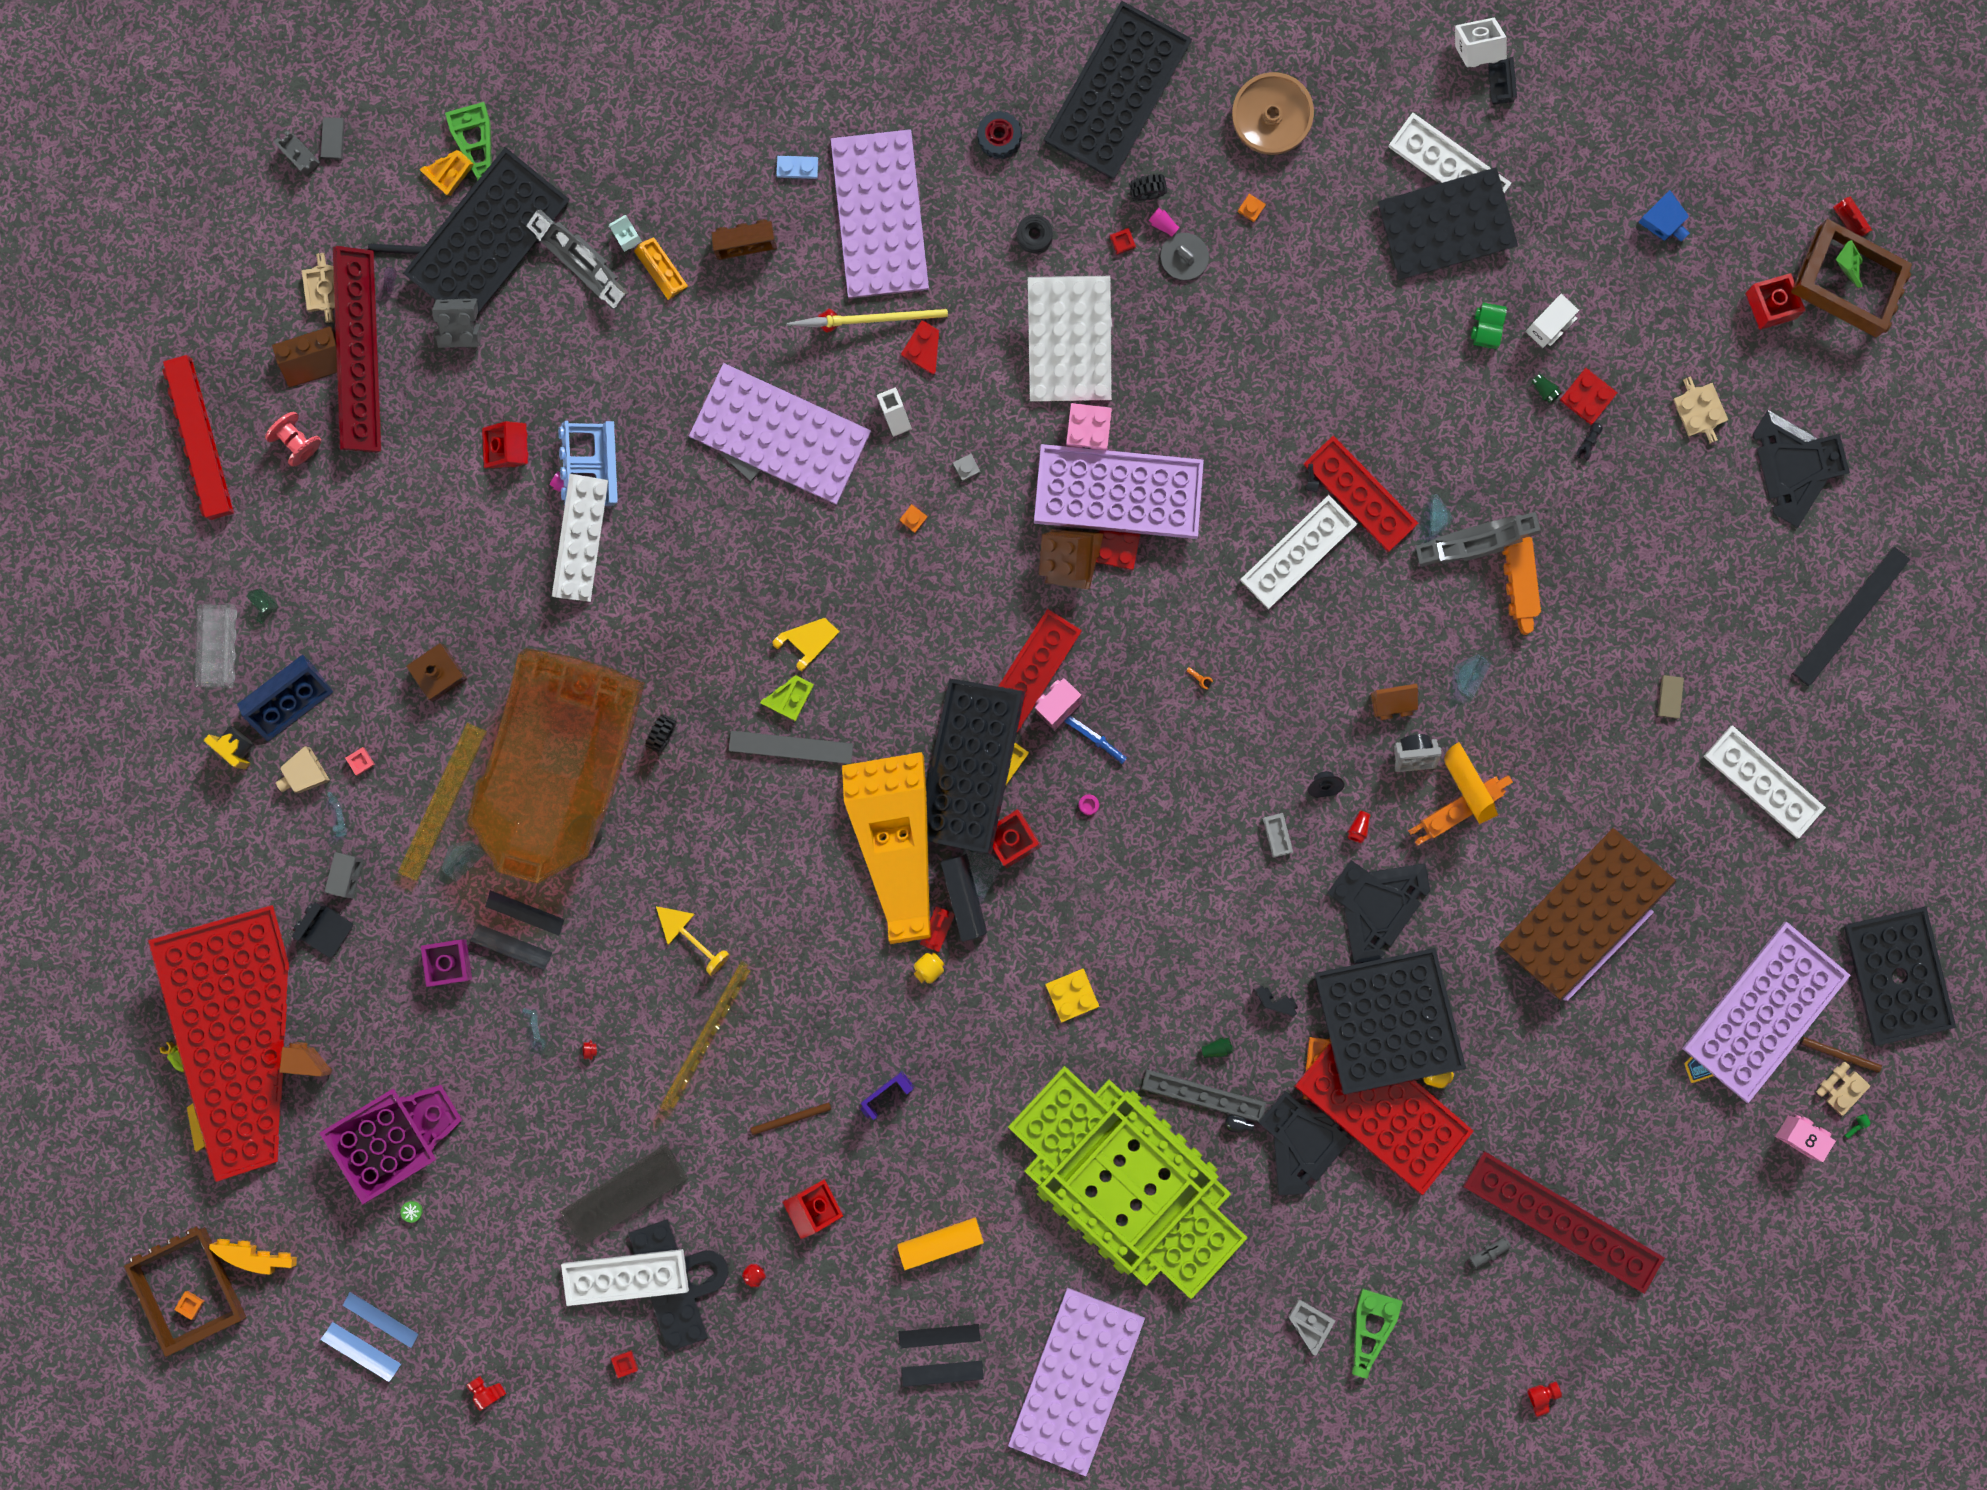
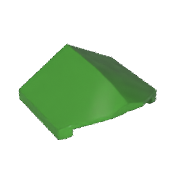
[1836,240,1862,288]

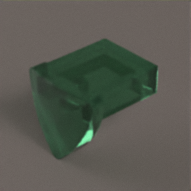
[246,588,278,624]

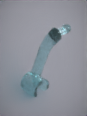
[327,792,347,837]
[522,1008,546,1050]

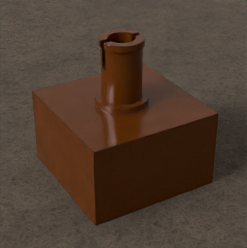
[406,643,467,702]

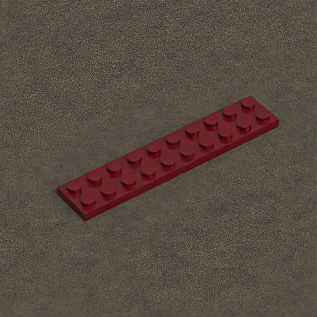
[333,246,381,453]
[1463,1151,1665,1294]

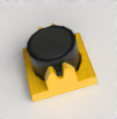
[204,726,254,769]

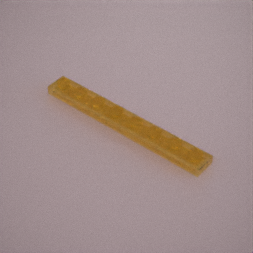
[397,723,487,881]
[660,961,751,1111]

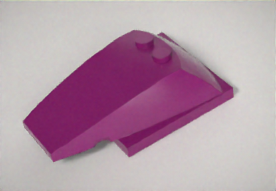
[319,1085,462,1205]

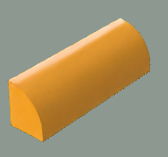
[1444,742,1498,824]
[897,1217,984,1270]

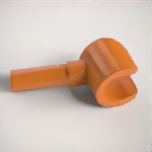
[1186,667,1213,689]

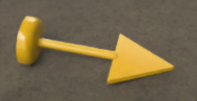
[656,906,730,976]

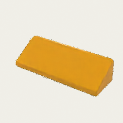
[634,237,688,300]

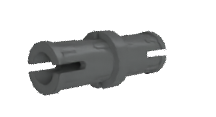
[1469,1237,1512,1269]

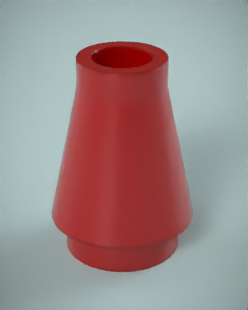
[1347,811,1371,843]

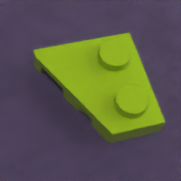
[760,675,814,721]

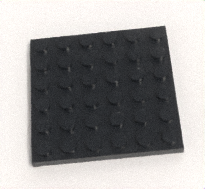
[1314,948,1466,1095]

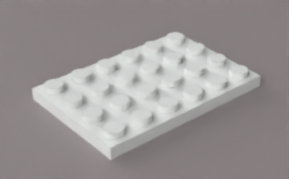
[1028,276,1112,401]

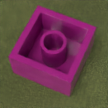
[421,939,472,987]

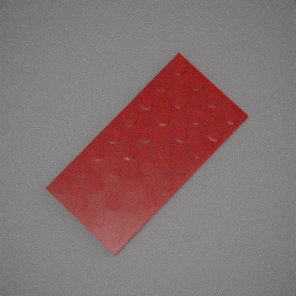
[1294,1042,1473,1195]

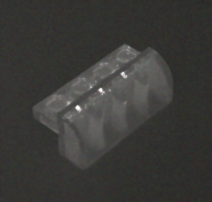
[195,603,237,688]

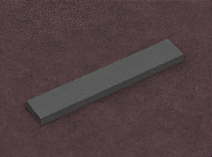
[729,731,854,764]
[1141,1069,1266,1122]

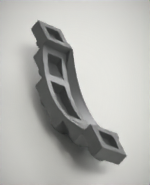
[527,209,628,309]
[1416,512,1542,567]

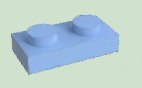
[777,156,818,179]

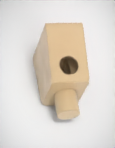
[276,746,330,793]

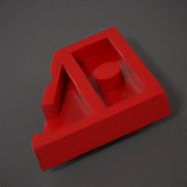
[901,320,939,375]

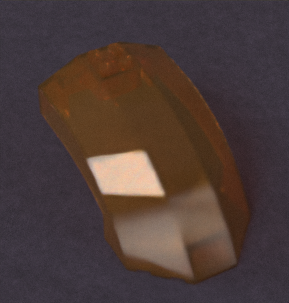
[467,648,645,884]

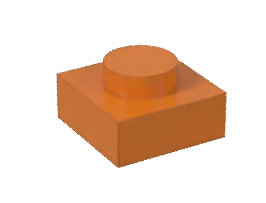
[1237,194,1266,222]
[899,504,928,533]
[174,1291,205,1320]

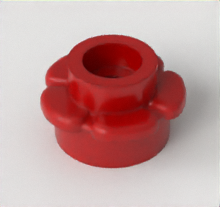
[583,1040,597,1061]

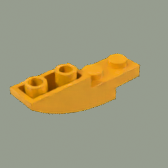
[209,1239,297,1275]

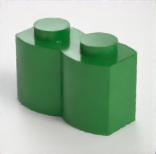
[1471,302,1507,350]

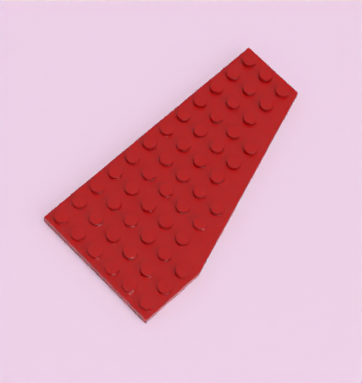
[147,905,289,1182]

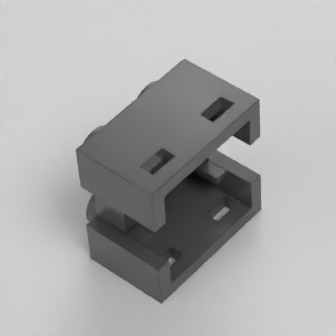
[432,299,482,348]

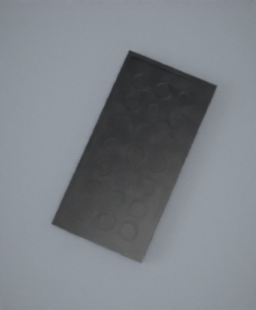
[1043,0,1192,180]
[403,147,570,315]
[926,678,1025,854]

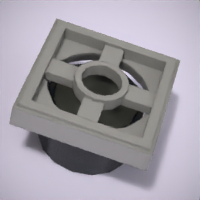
[1394,734,1442,772]

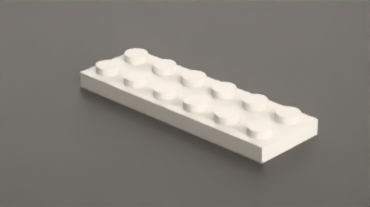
[1388,113,1511,193]
[552,474,608,602]
[1240,495,1357,609]
[1703,726,1826,839]
[561,1249,689,1306]

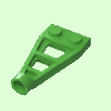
[445,102,492,181]
[1352,1289,1403,1379]

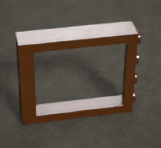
[1791,219,1912,338]
[124,1226,247,1357]

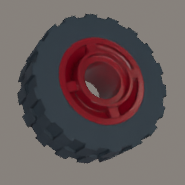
[977,111,1022,159]

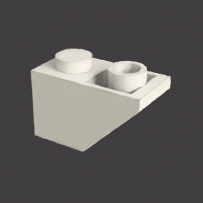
[877,387,912,437]

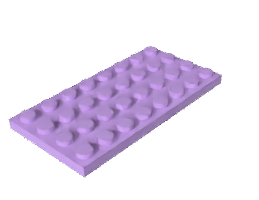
[831,130,929,299]
[689,363,871,505]
[1034,444,1204,539]
[1682,922,1851,1103]
[1008,1288,1145,1476]

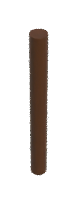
[1800,1037,1882,1073]
[750,1102,832,1135]

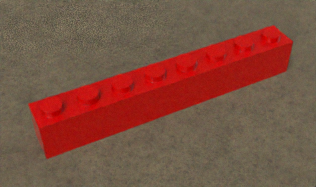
[162,355,234,520]

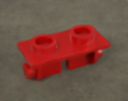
[1833,196,1872,237]
[920,906,955,952]

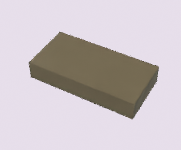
[1658,675,1684,719]

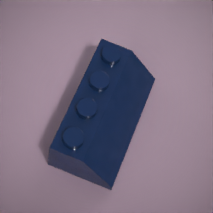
[237,654,333,741]

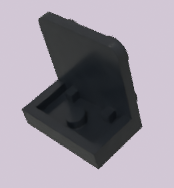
[291,902,353,957]

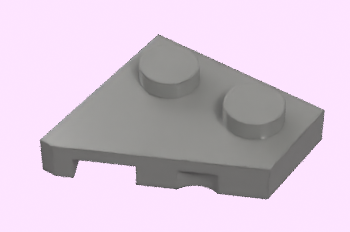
[1288,1299,1335,1356]

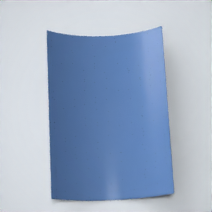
[320,1292,418,1382]

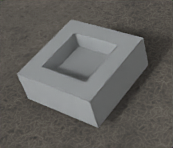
[953,454,980,482]

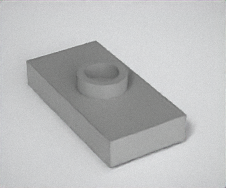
[1262,813,1293,858]

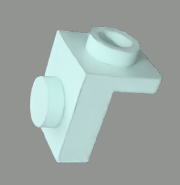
[609,215,642,252]

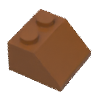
[1371,684,1418,720]
[280,1042,332,1076]

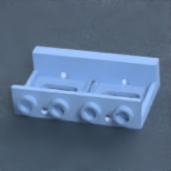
[558,421,618,506]

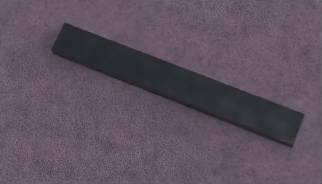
[1792,547,1911,686]

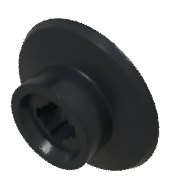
[1308,771,1345,798]

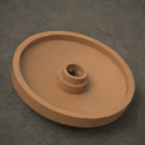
[1232,72,1314,155]

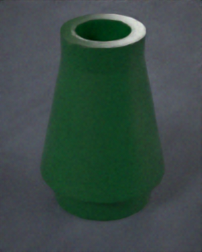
[1532,374,1562,404]
[1201,1037,1233,1059]

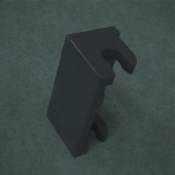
[1488,57,1517,104]

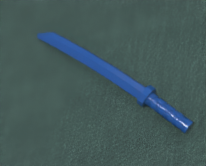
[1035,704,1127,764]

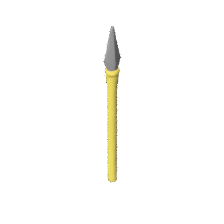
[787,309,948,327]

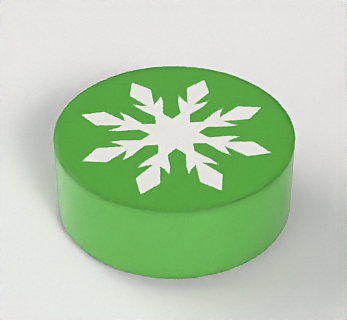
[401,1201,423,1223]

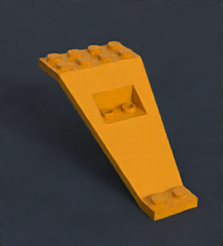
[842,752,931,944]

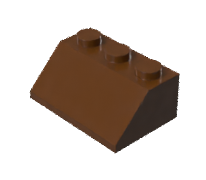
[711,219,777,260]
[272,326,337,388]

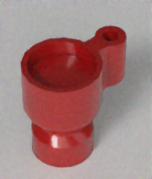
[466,1376,506,1411]
[1527,1381,1562,1417]

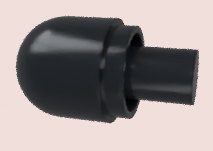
[1224,1115,1254,1133]

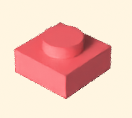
[345,747,375,776]

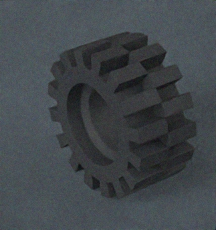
[1129,174,1168,202]
[645,714,677,754]

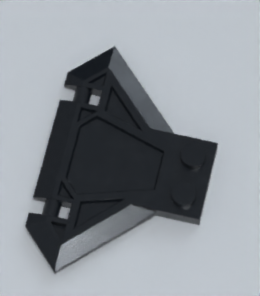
[1753,410,1850,528]
[1327,860,1430,963]
[1258,1091,1350,1196]

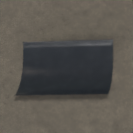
[470,890,564,970]
[898,1324,984,1387]

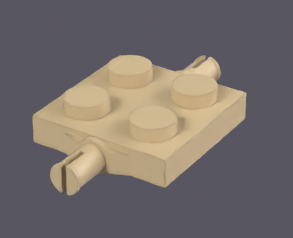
[302,253,335,323]
[1673,377,1728,443]

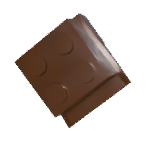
[1039,528,1103,589]

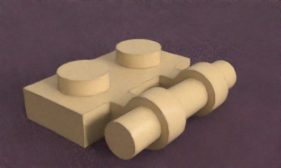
[1816,1062,1870,1116]

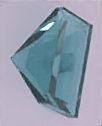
[1429,494,1453,538]
[1454,654,1491,699]
[442,840,485,882]

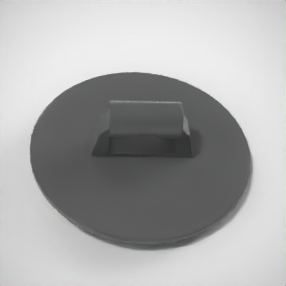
[1160,233,1209,280]

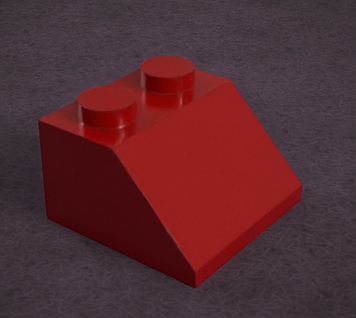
[482,421,528,468]
[782,1179,843,1239]

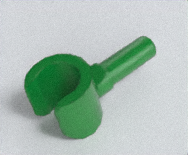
[1845,1114,1870,1139]

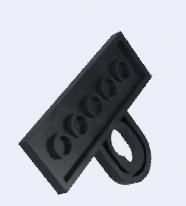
[628,1219,729,1352]

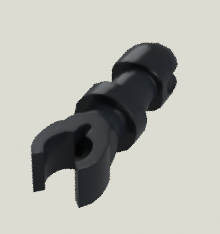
[1576,423,1603,461]

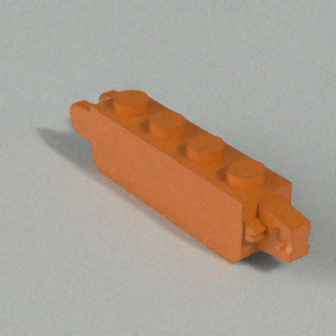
[1502,537,1541,635]
[1408,775,1513,846]

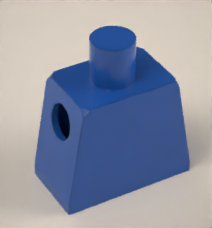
[1638,190,1690,242]

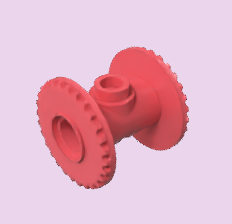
[265,412,321,467]

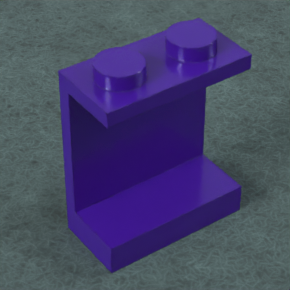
[860,1071,914,1120]

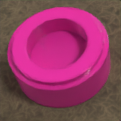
[1078,795,1099,815]

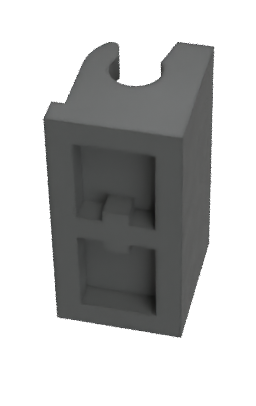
[273,131,320,176]
[324,852,364,898]

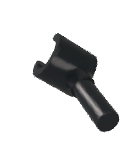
[1307,464,1319,492]

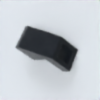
[1254,985,1298,1016]

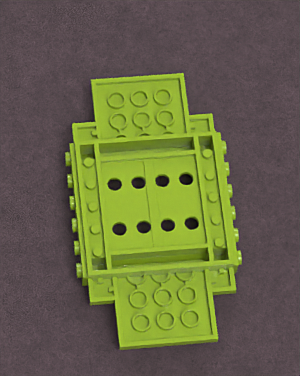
[1008,1066,1248,1299]

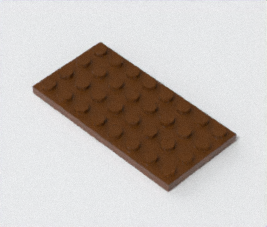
[1499,828,1676,1001]

